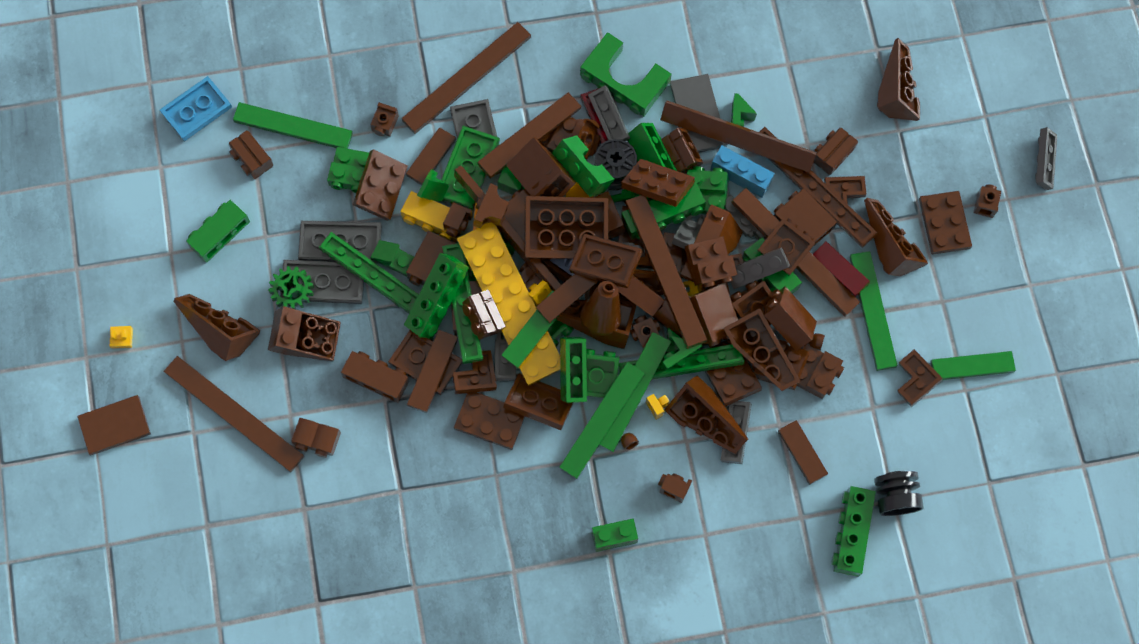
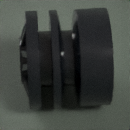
[594,139,637,190]
[874,471,924,516]

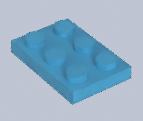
[160,76,232,141]

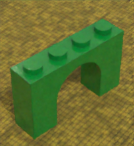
[580,32,672,117]

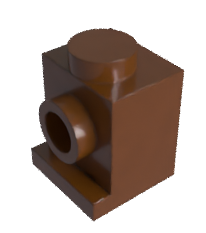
[370,102,399,137]
[973,184,1001,218]
[443,203,472,238]
[658,473,692,503]

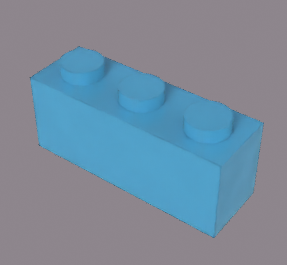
[710,146,775,198]

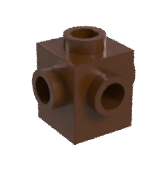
[630,315,661,348]

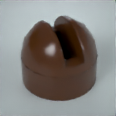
[809,333,825,351]
[621,433,639,451]

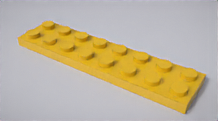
[457,223,560,386]

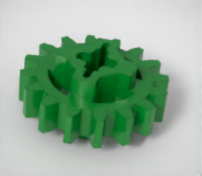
[268,266,314,309]

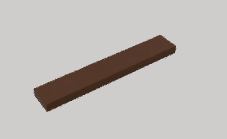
[477,92,581,179]

